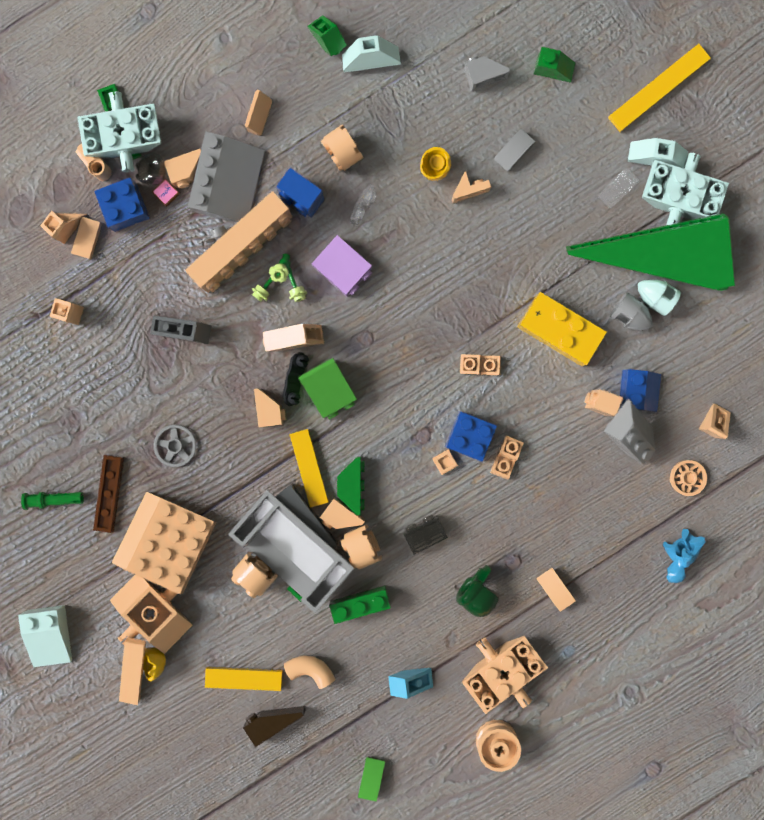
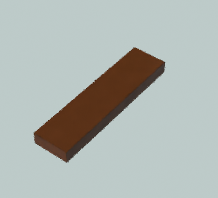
[93,455,124,533]

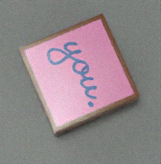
[152,179,180,207]

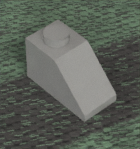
[464,56,510,91]

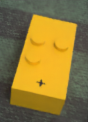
[517,292,607,366]

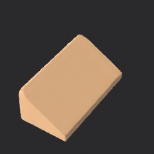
[245,89,272,136]

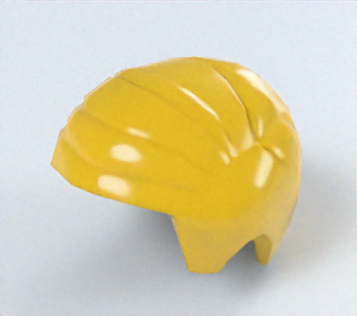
[420,147,451,181]
[143,647,166,681]

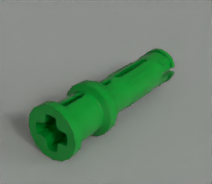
[21,492,84,510]

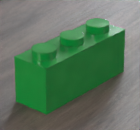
[329,585,391,624]

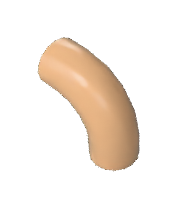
[284,655,335,689]

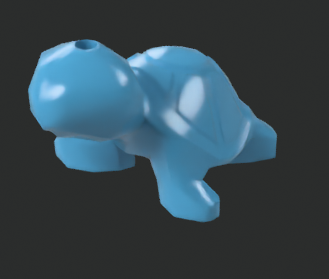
[663,529,706,583]

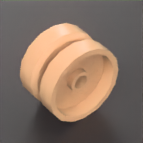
[476,720,521,772]

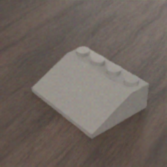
[188,132,265,223]

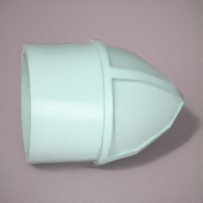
[638,279,681,316]

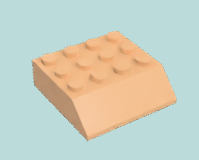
[112,492,216,594]

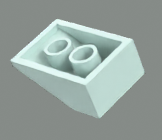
[18,605,72,667]

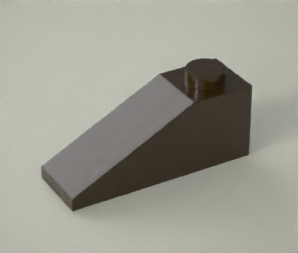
[243,706,306,747]

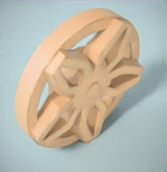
[670,460,707,496]

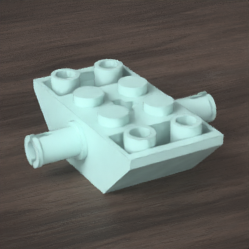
[77,91,161,173]
[642,153,729,225]

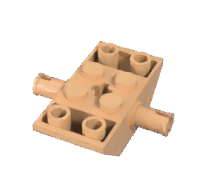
[110,575,193,654]
[462,636,548,714]

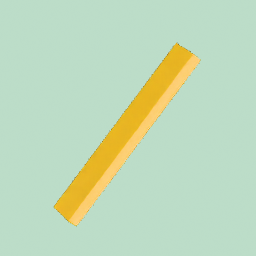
[608,44,711,132]

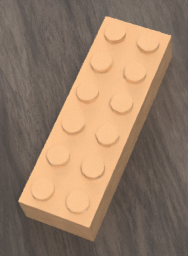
[185,191,292,293]

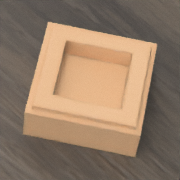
[432,449,458,475]

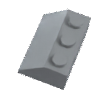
[604,399,656,465]

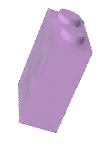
[312,235,372,297]

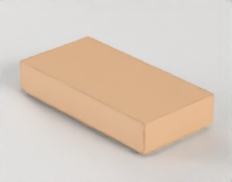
[71,217,102,260]

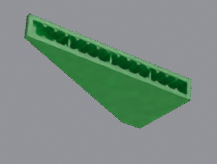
[566,213,735,291]

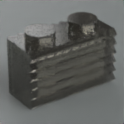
[403,514,448,555]

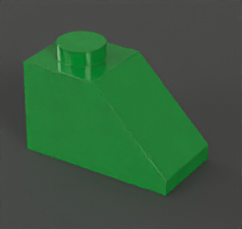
[307,15,347,57]
[534,47,575,83]

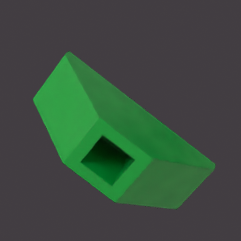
[337,456,365,515]

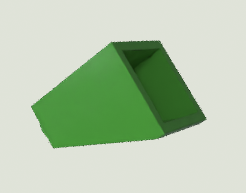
[298,358,357,420]

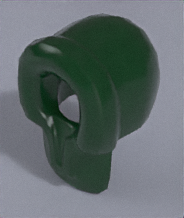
[456,565,499,617]

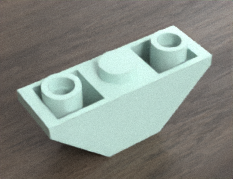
[342,35,401,73]
[628,138,688,169]

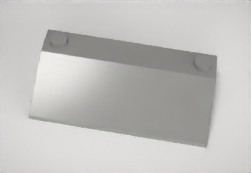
[228,490,354,613]

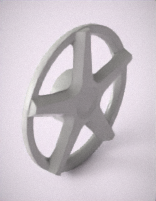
[154,425,197,467]

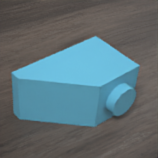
[388,668,433,699]

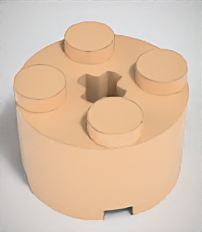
[321,124,364,171]
[341,525,382,570]
[231,552,278,598]

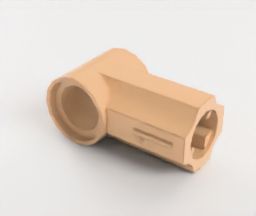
[76,144,112,181]

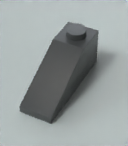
[150,315,212,344]

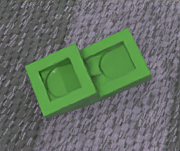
[358,757,385,802]

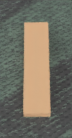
[119,637,146,705]

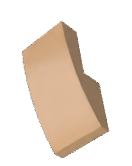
[460,354,501,376]
[490,435,524,480]
[536,568,576,612]

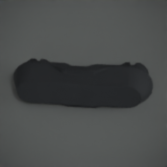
[282,352,309,406]

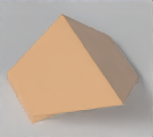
[41,211,87,244]

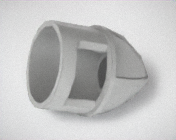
[610,293,652,330]

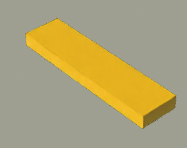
[289,429,329,508]
[205,667,283,691]

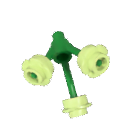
[252,254,307,302]

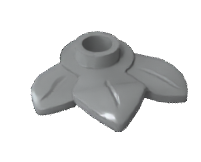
[197,225,232,243]

